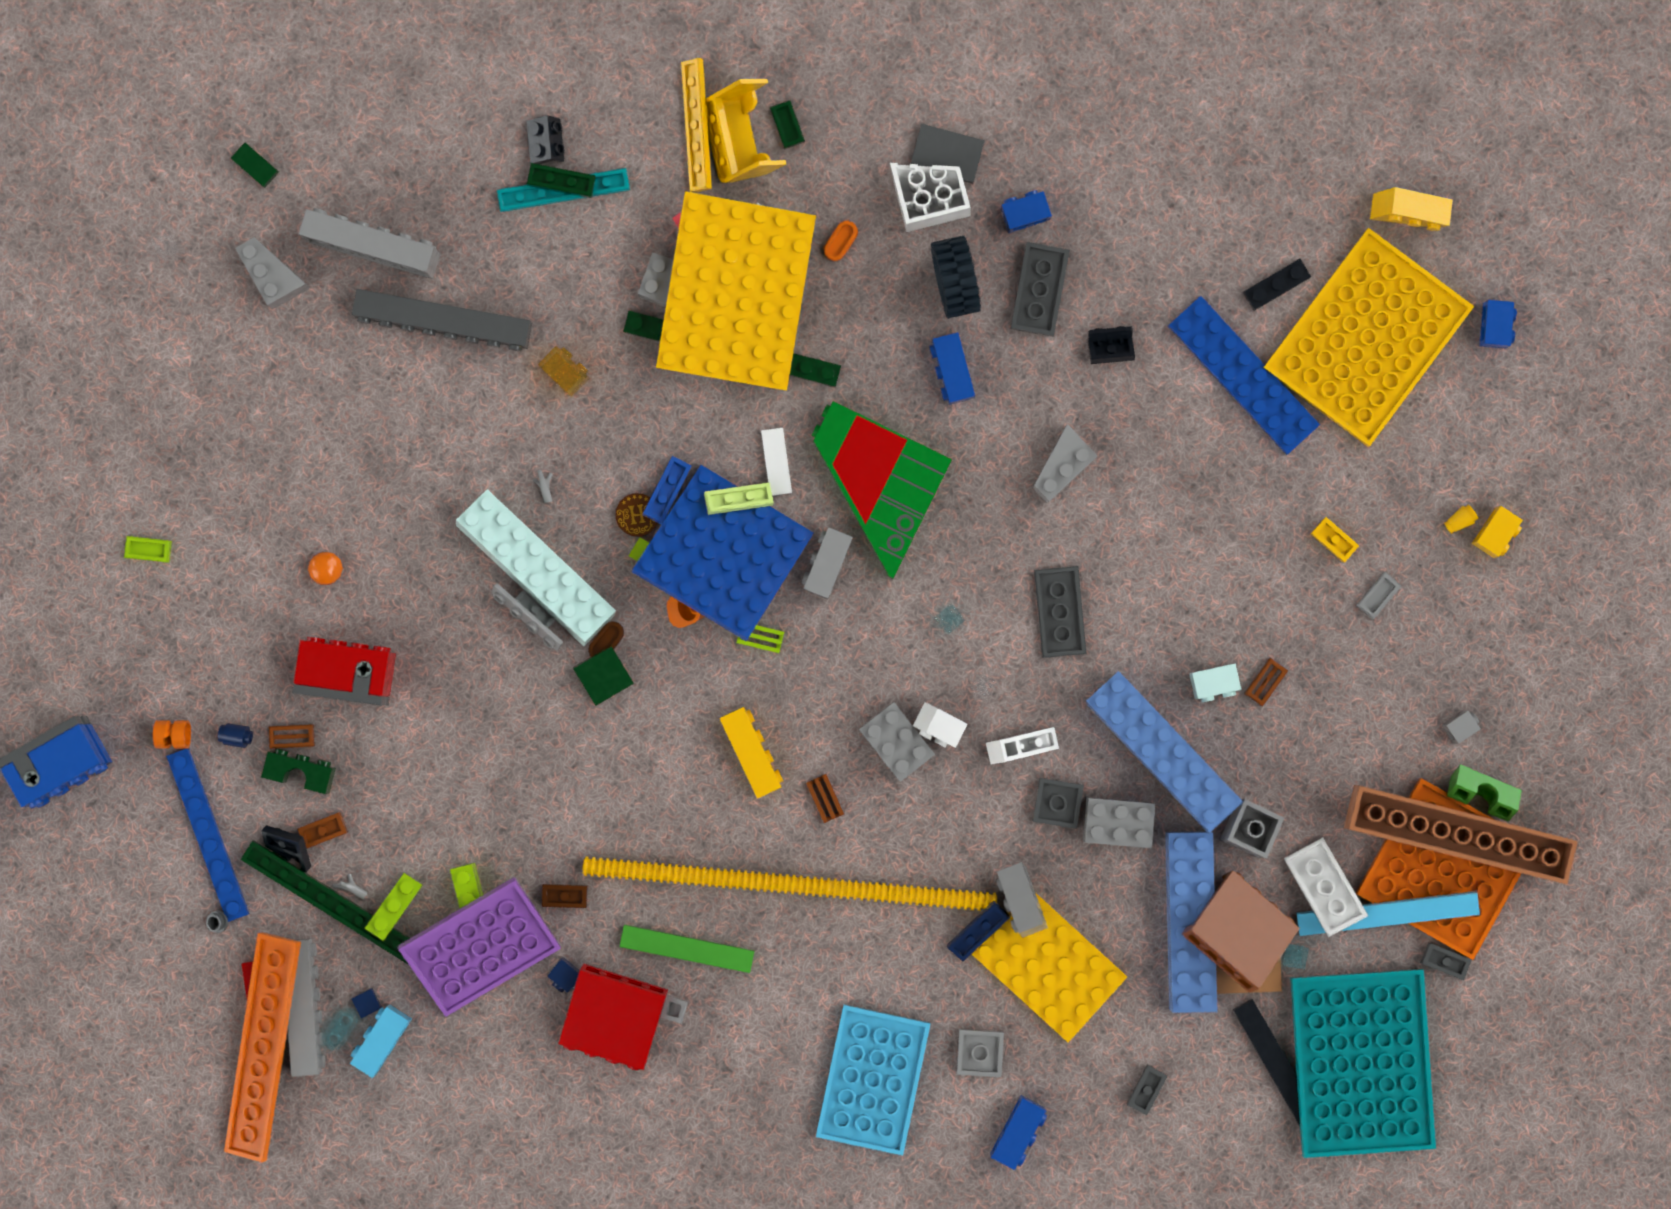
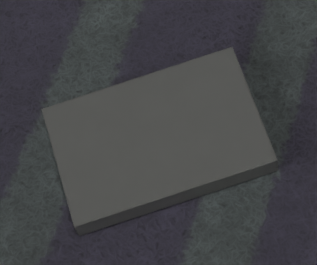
[911,124,985,184]

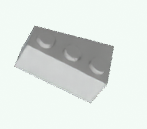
[235,237,310,309]
[1032,424,1097,503]

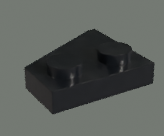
[261,825,311,873]

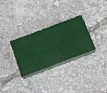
[770,100,805,149]
[231,142,279,188]

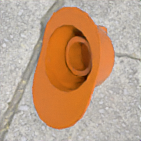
[666,596,705,628]

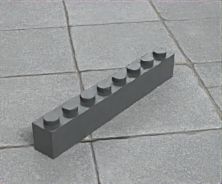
[352,289,533,352]

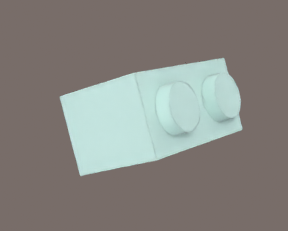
[1189,664,1241,702]

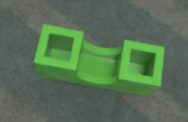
[1447,764,1522,822]

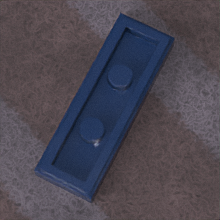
[947,901,1010,962]

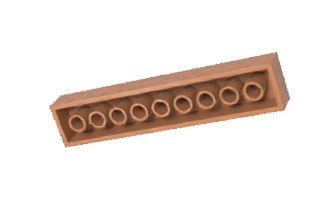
[1344,785,1578,885]

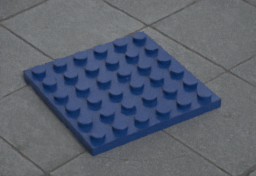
[632,465,814,641]

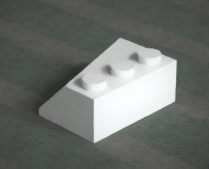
[890,163,971,232]

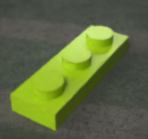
[365,873,423,941]

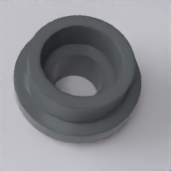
[206,910,228,933]

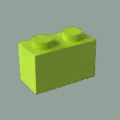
[450,863,483,909]

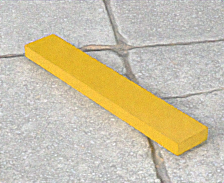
[681,58,712,192]

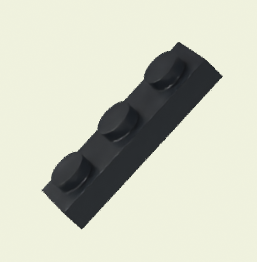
[1243,259,1311,311]

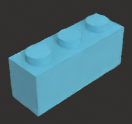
[350,1005,412,1078]

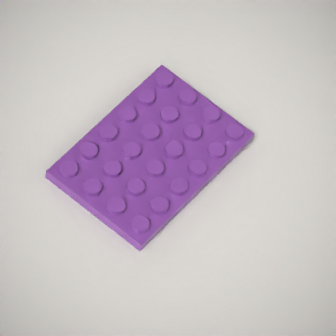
[398,877,561,1017]

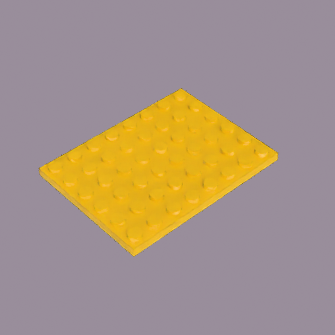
[656,191,816,391]
[1263,227,1474,447]

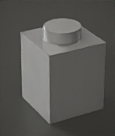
[1441,711,1481,744]

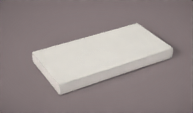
[1284,838,1368,938]

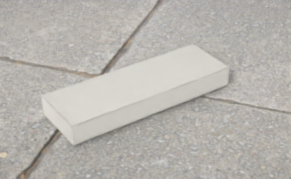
[761,428,792,496]

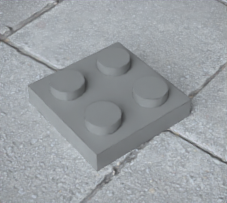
[956,1029,1004,1077]

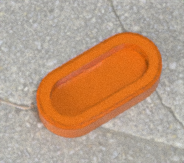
[824,221,858,261]

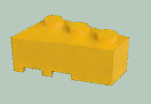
[1370,187,1453,231]

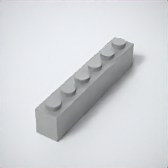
[288,938,326,1077]

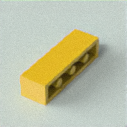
[719,707,784,799]

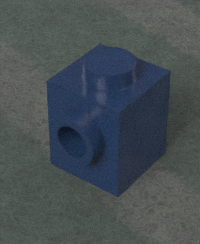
[547,957,580,993]

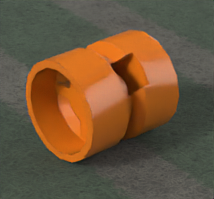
[153,720,191,749]

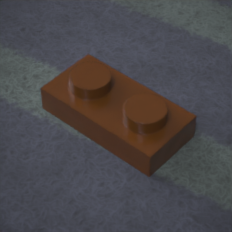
[542,884,588,908]

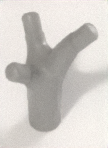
[533,470,553,503]
[332,874,368,900]

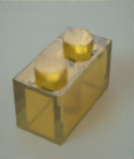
[538,346,590,398]

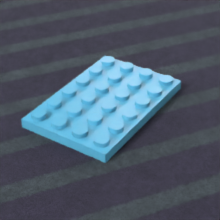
[816,1004,931,1156]

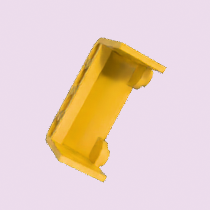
[706,79,786,183]

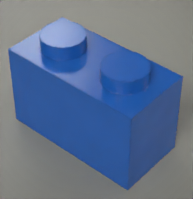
[1000,190,1052,233]
[1480,300,1517,349]

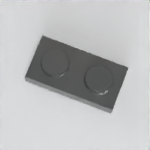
[1420,942,1472,981]
[1126,1065,1168,1115]

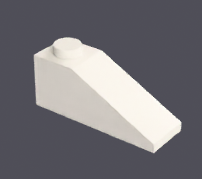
[986,727,1059,764]

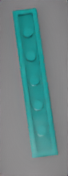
[497,168,630,212]

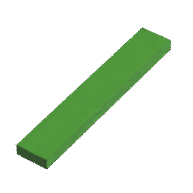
[620,924,754,973]

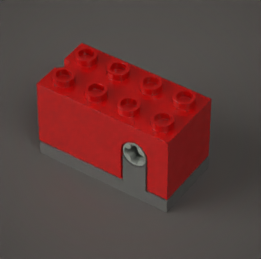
[292,636,396,706]

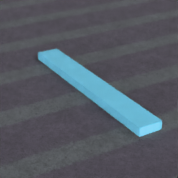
[1296,891,1480,936]

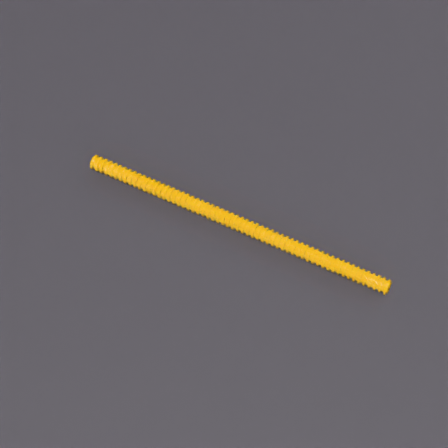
[582,856,997,911]

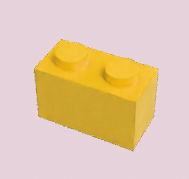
[1472,506,1523,558]

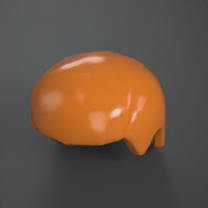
[308,552,343,585]

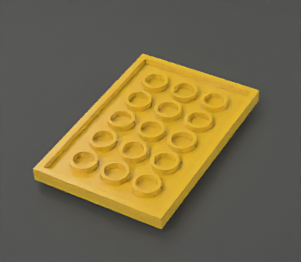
[972,892,1127,1043]

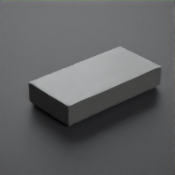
[1356,572,1402,620]

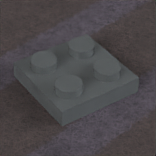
[1032,778,1084,829]

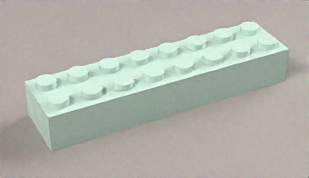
[456,489,616,646]

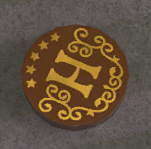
[615,493,658,537]

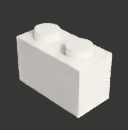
[913,702,967,748]

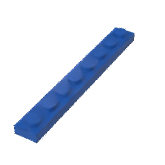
[166,748,250,922]

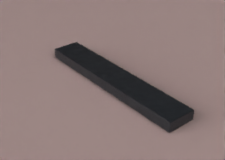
[1233,999,1300,1127]

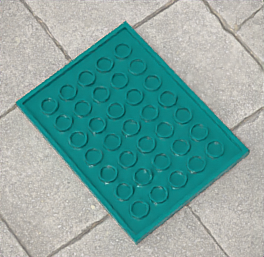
[1290,969,1436,1158]

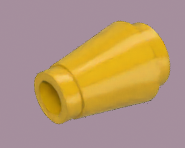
[1444,504,1479,534]

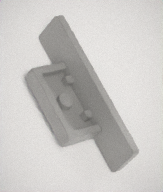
[491,584,563,651]

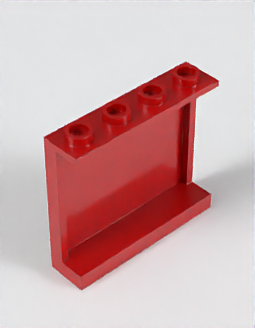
[558,963,669,1070]

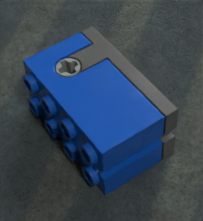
[0,716,112,809]

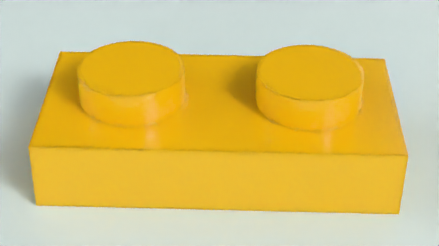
[1310,517,1359,563]

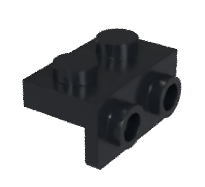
[526,115,565,164]
[1087,326,1135,364]

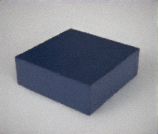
[352,988,382,1019]

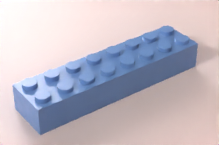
[1086,671,1243,834]
[1165,831,1217,1013]

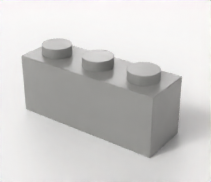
[801,527,853,599]
[996,862,1048,937]

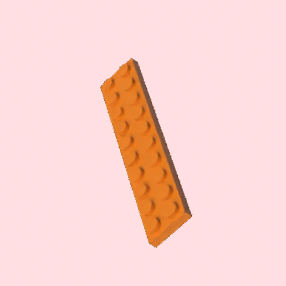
[224,932,301,1162]

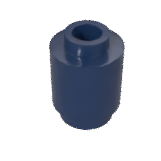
[218,723,253,748]

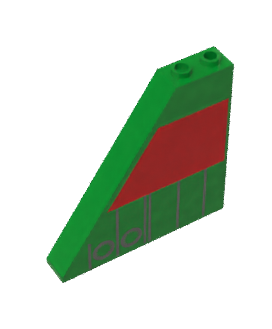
[812,401,952,579]

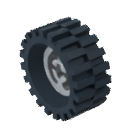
[931,235,981,319]

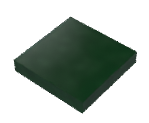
[573,645,634,706]

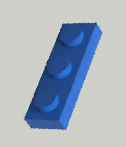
[642,456,692,525]

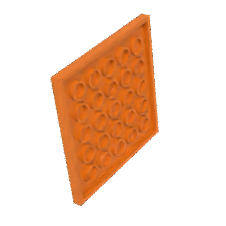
[1355,778,1522,960]

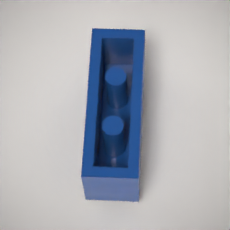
[929,332,975,405]
[990,1095,1047,1170]

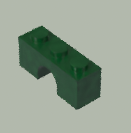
[261,748,336,794]

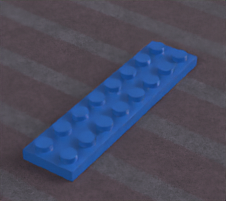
[1168,296,1320,455]

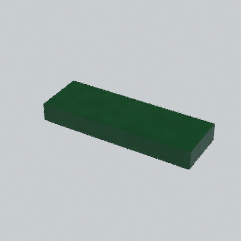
[527,163,596,198]

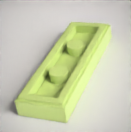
[704,483,774,515]

